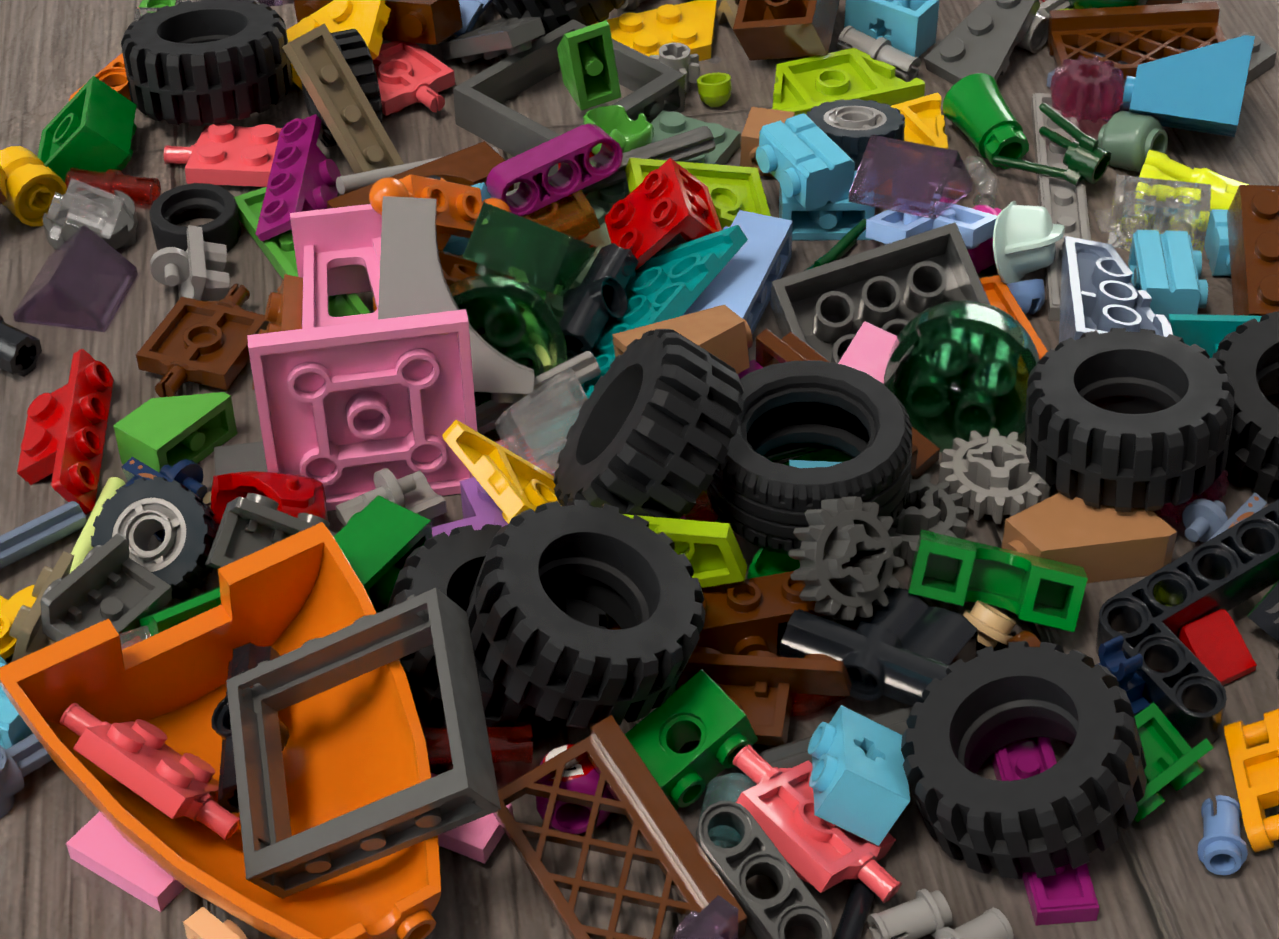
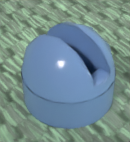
[1007,279,1045,314]

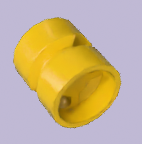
[0,146,68,227]

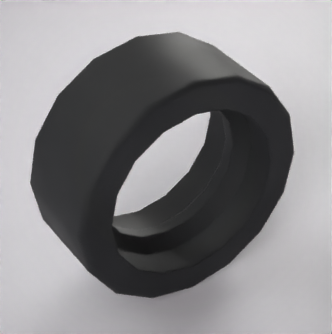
[149,183,241,252]

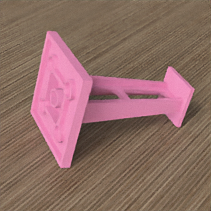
[247,204,477,511]

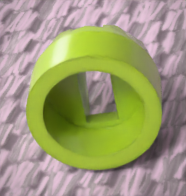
[697,72,732,107]

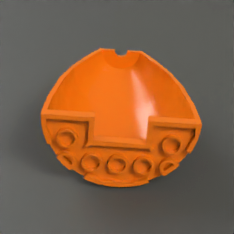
[0,522,441,939]

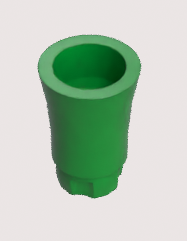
[942,73,1029,169]

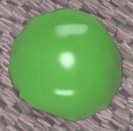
[583,105,654,155]

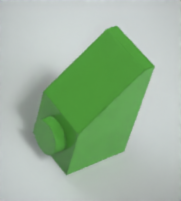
[557,20,621,111]
[113,392,237,472]

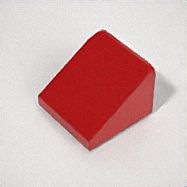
[1179,609,1257,686]

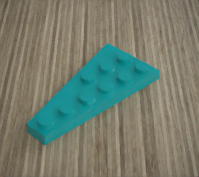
[520,225,748,455]

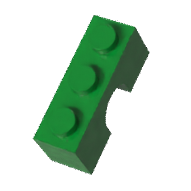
[908,529,1088,632]

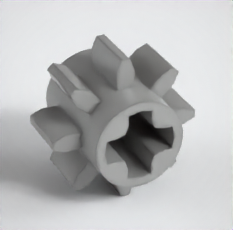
[649,42,700,93]

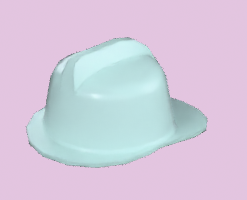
[993,201,1065,285]

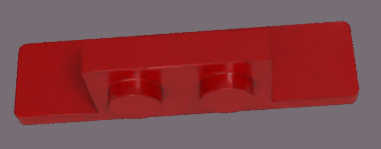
[17,349,114,515]

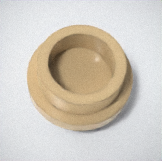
[962,600,1016,649]

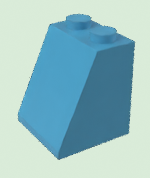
[1122,35,1255,137]

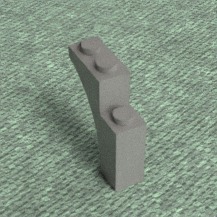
[378,196,534,403]

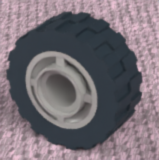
[806,99,905,171]
[91,477,219,599]

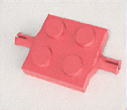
[373,41,455,116]
[164,123,282,187]
[60,703,240,841]
[732,745,902,903]

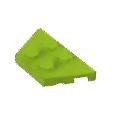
[771,48,925,116]

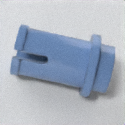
[1197,795,1248,875]

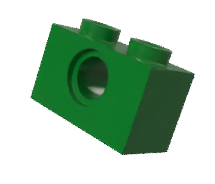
[625,669,758,810]

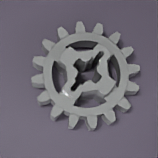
[938,428,1052,524]

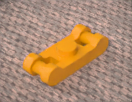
[1224,709,1279,853]

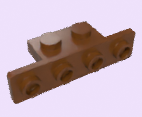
[607,571,824,655]
[675,647,852,746]

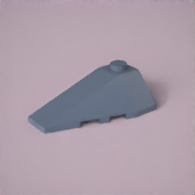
[1059,236,1173,343]

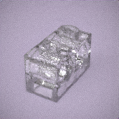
[1108,175,1211,253]

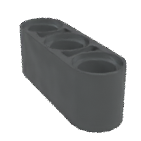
[696,801,832,939]

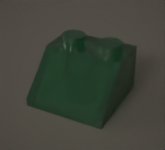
[463,202,597,300]

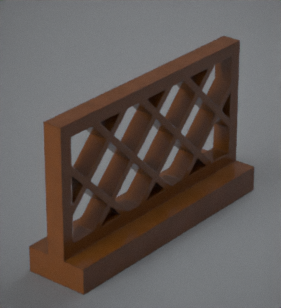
[1047,1,1226,83]
[493,715,747,939]

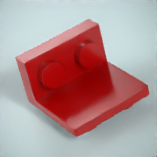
[605,158,722,271]

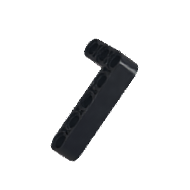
[1096,499,1279,748]

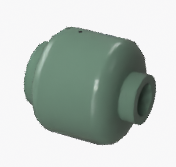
[1098,111,1168,173]

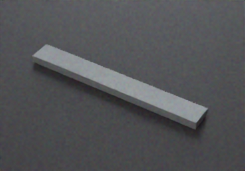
[1031,93,1091,321]

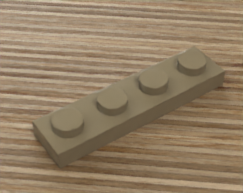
[282,23,404,174]

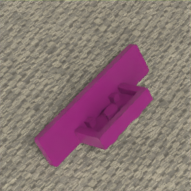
[255,114,341,242]

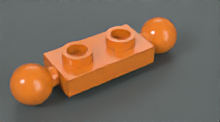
[369,174,512,239]

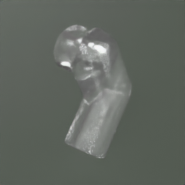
[955,156,1000,208]

